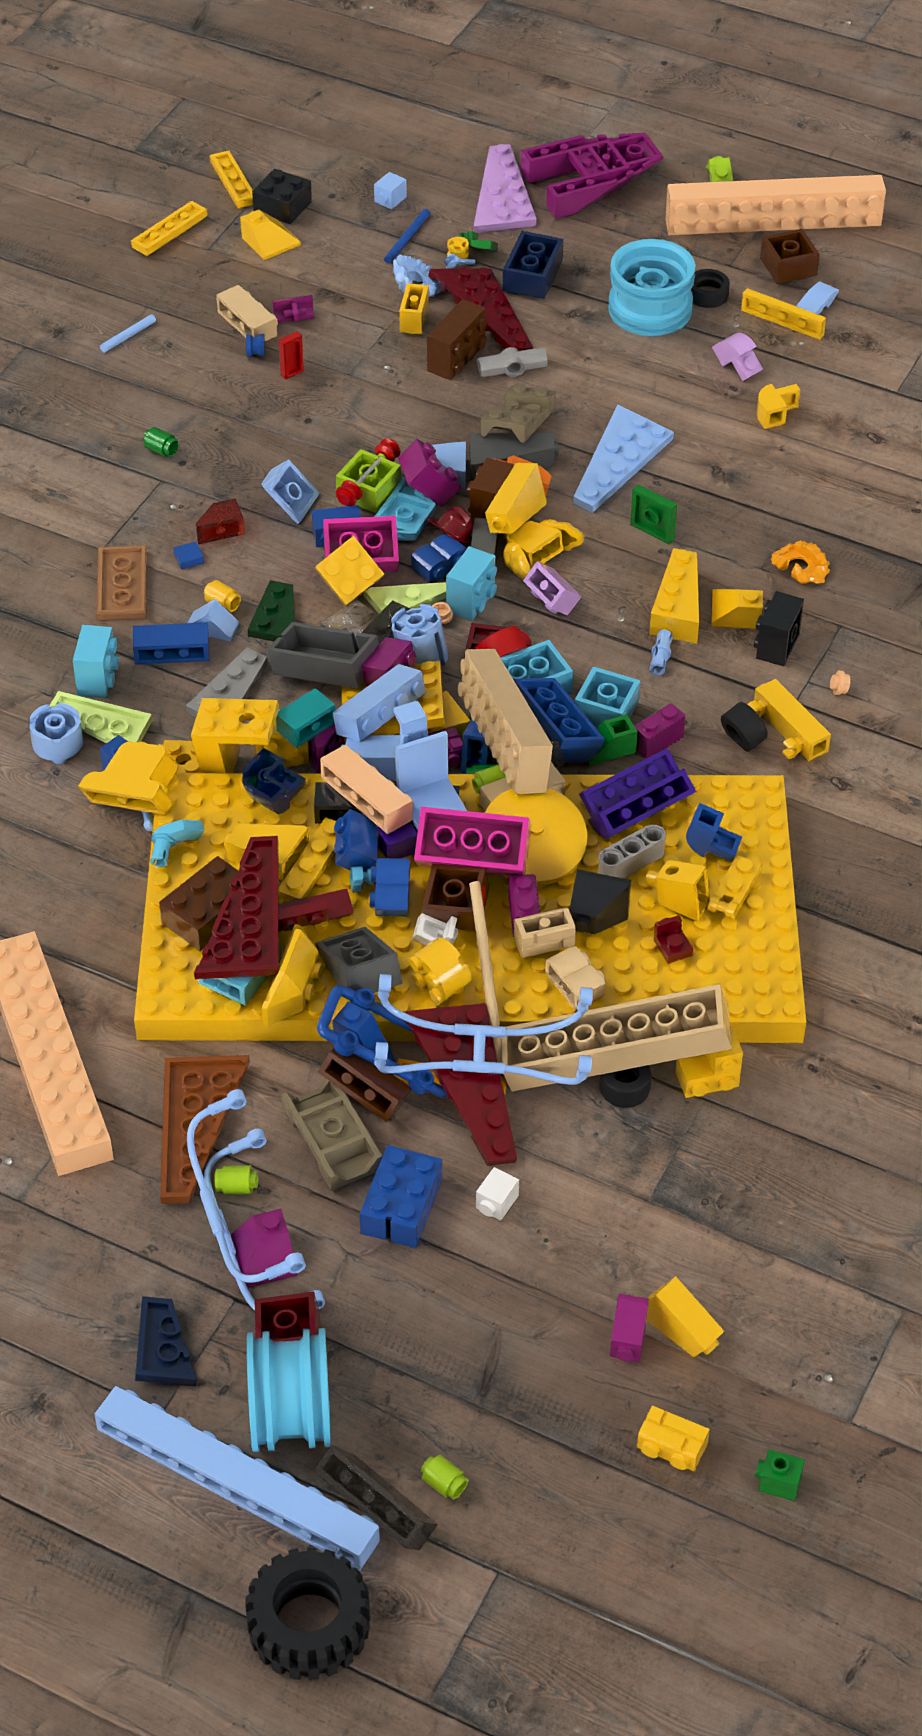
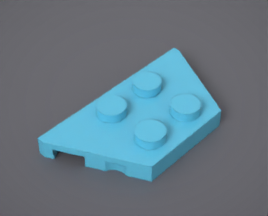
[374,477,436,541]

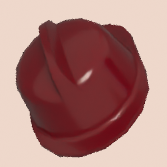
[426,506,474,544]

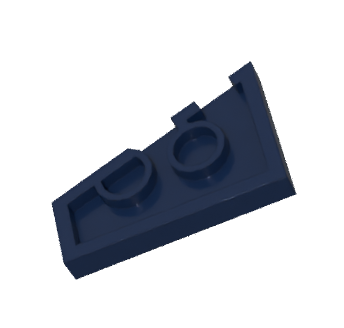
[135,1296,197,1386]

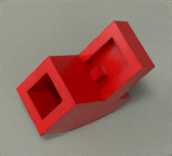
[475,626,532,657]

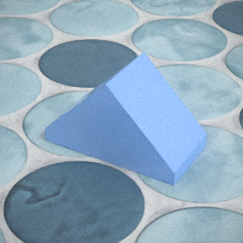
[187,599,240,642]

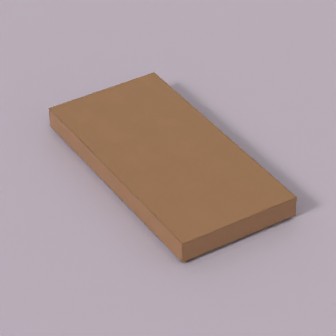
[97,545,147,621]

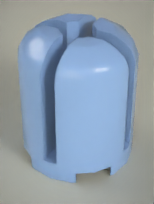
[391,604,448,667]

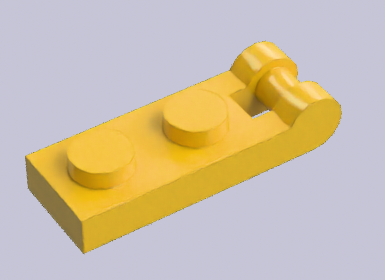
[708,855,762,919]

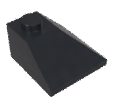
[569,869,631,934]

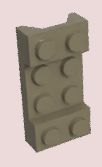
[481,384,556,443]
[281,1079,382,1191]

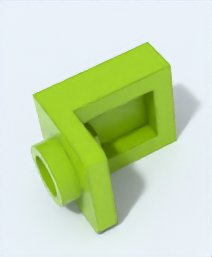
[706,156,733,182]

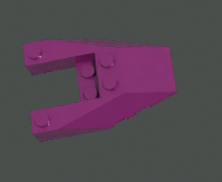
[521,133,663,219]

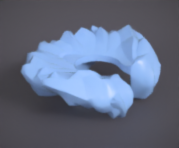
[393,254,442,298]

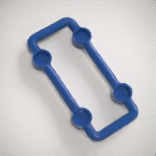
[317,985,448,1098]

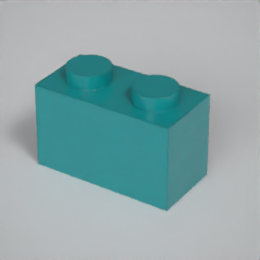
[276,688,336,748]

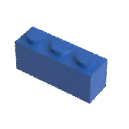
[133,622,209,665]

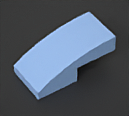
[796,282,839,315]

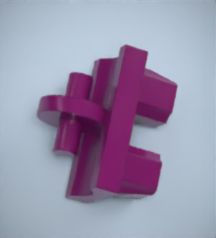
[272,295,315,323]

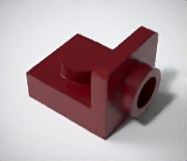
[654,915,693,964]

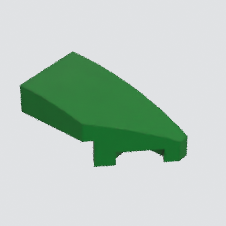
[460,231,498,252]

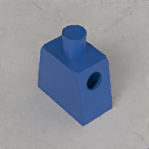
[461,719,493,774]

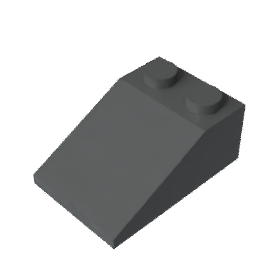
[315,927,403,993]

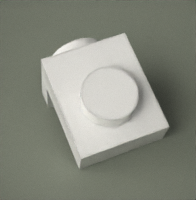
[412,913,458,946]

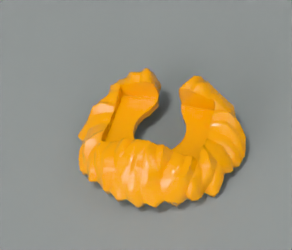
[771,540,830,584]

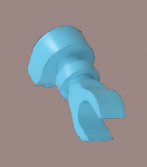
[350,866,376,892]

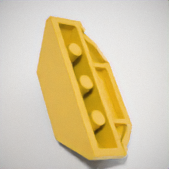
[262,924,323,1026]

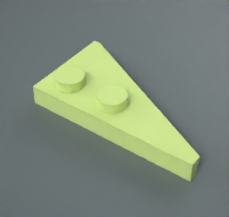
[363,582,446,624]

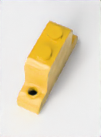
[78,741,178,815]

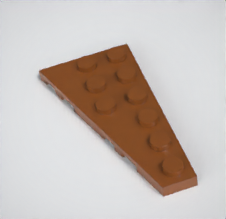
[160,1055,250,1204]

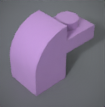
[712,333,763,381]

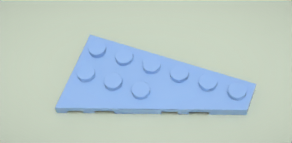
[573,405,674,513]

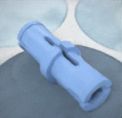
[649,630,673,675]

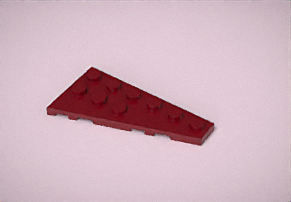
[428,267,533,351]
[194,836,279,980]
[403,1003,517,1166]

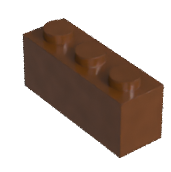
[318,1048,411,1122]

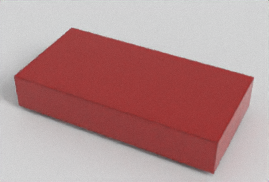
[279,331,304,379]

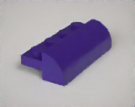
[579,748,697,838]

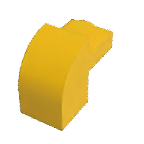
[757,384,800,429]

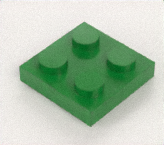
[630,484,677,544]

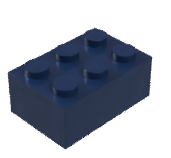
[502,231,563,299]

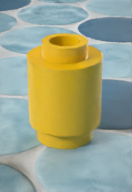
[204,580,241,613]

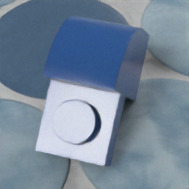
[686,803,742,862]

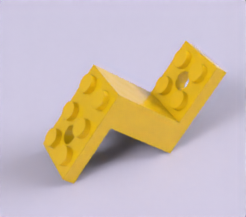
[163,698,279,773]

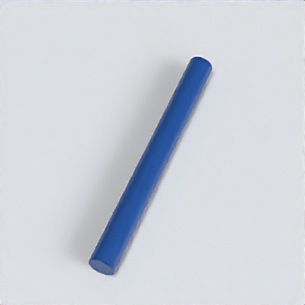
[384,209,430,264]

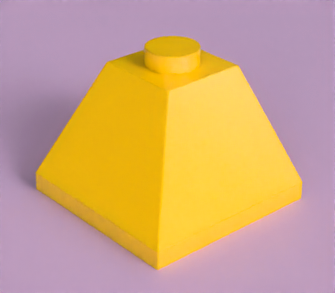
[240,210,301,260]
[711,589,763,629]

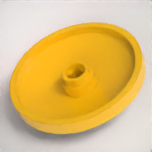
[485,788,587,886]

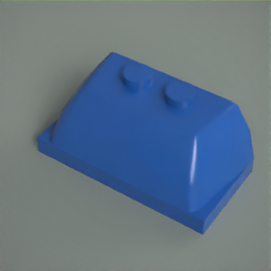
[513,678,605,764]

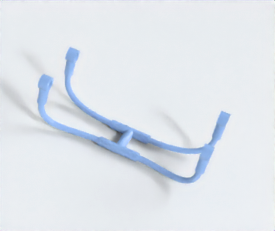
[374,974,593,1085]
[187,1089,325,1311]

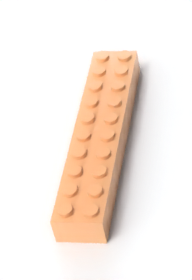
[665,175,886,235]
[0,931,114,1176]

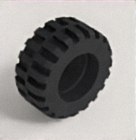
[245,1547,371,1680]

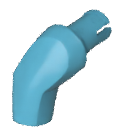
[150,820,204,867]

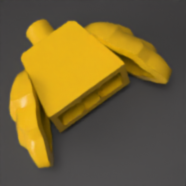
[504,519,585,580]

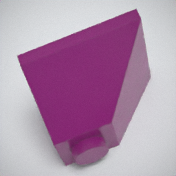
[231,1209,297,1289]

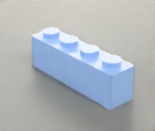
[333,664,425,742]

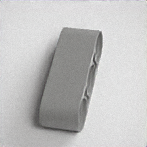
[598,825,666,879]

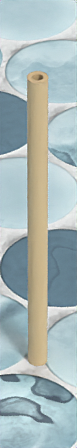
[469,881,502,1063]

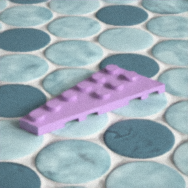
[473,144,536,233]

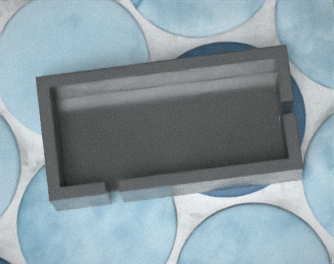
[267,622,379,689]

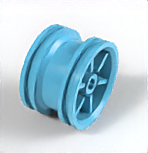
[608,239,696,336]
[247,1328,331,1452]

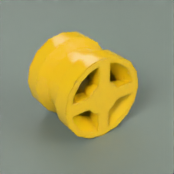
[447,237,469,259]

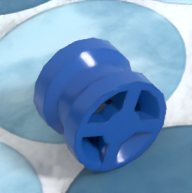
[246,334,265,357]

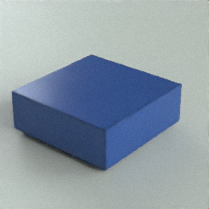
[173,542,204,569]

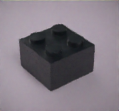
[252,168,312,224]
[754,591,804,667]

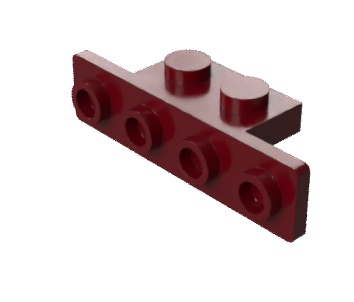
[279,889,354,932]

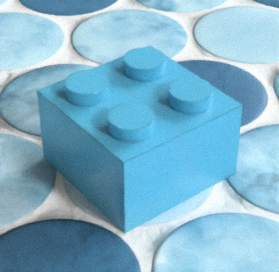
[446,546,497,621]
[73,625,119,698]
[575,666,640,728]

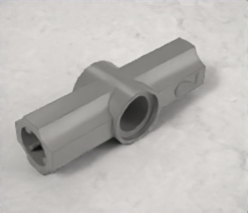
[477,347,548,378]

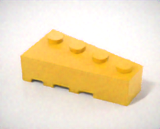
[649,548,699,644]

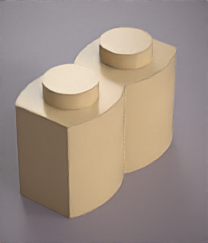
[545,946,606,1009]

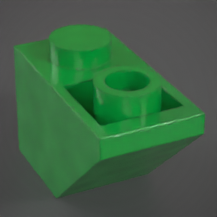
[587,714,637,766]

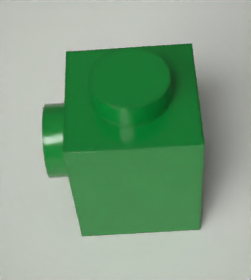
[755,1449,805,1501]

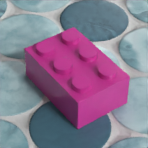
[323,516,399,573]

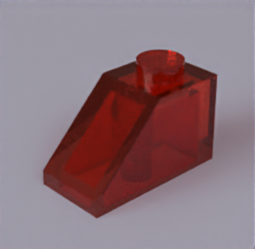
[196,498,244,545]

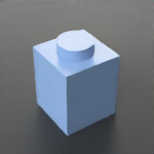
[374,172,407,210]

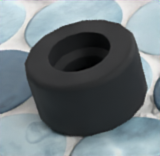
[721,702,768,752]
[600,1065,651,1108]

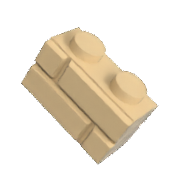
[514,907,575,958]

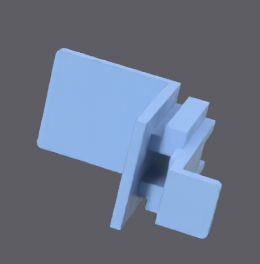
[394,701,467,830]

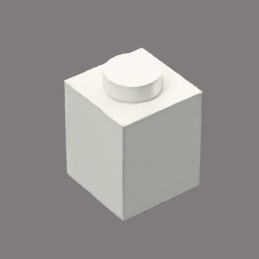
[476,1167,519,1221]

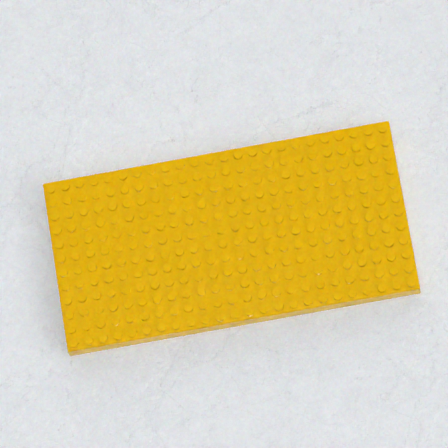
[134,773,806,1043]

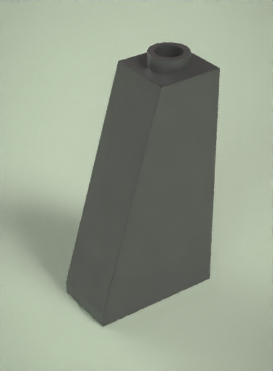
[470,432,559,481]

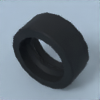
[691,269,730,308]

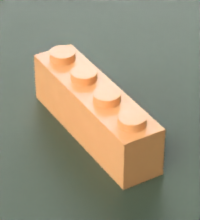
[320,744,413,834]

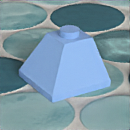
[261,459,320,524]

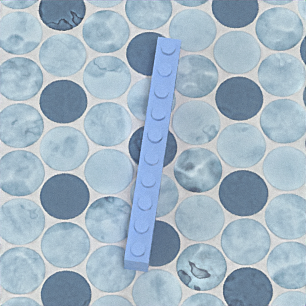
[95,1386,380,1571]

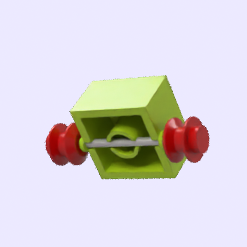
[336,438,401,514]

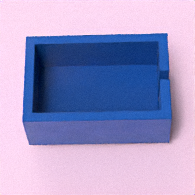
[360,1145,443,1248]

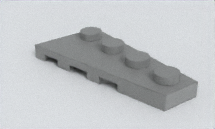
[186,647,268,717]

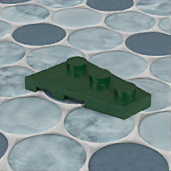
[247,580,294,642]

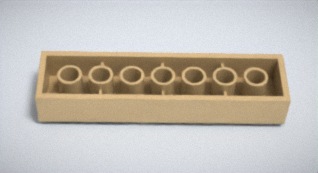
[458,649,553,794]
[502,984,732,1092]

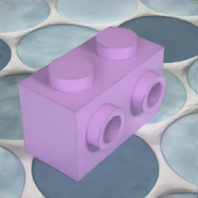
[523,561,582,615]

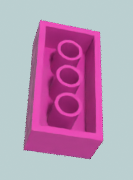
[414,807,531,876]

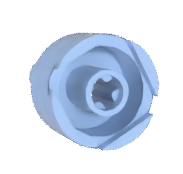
[29,703,84,764]

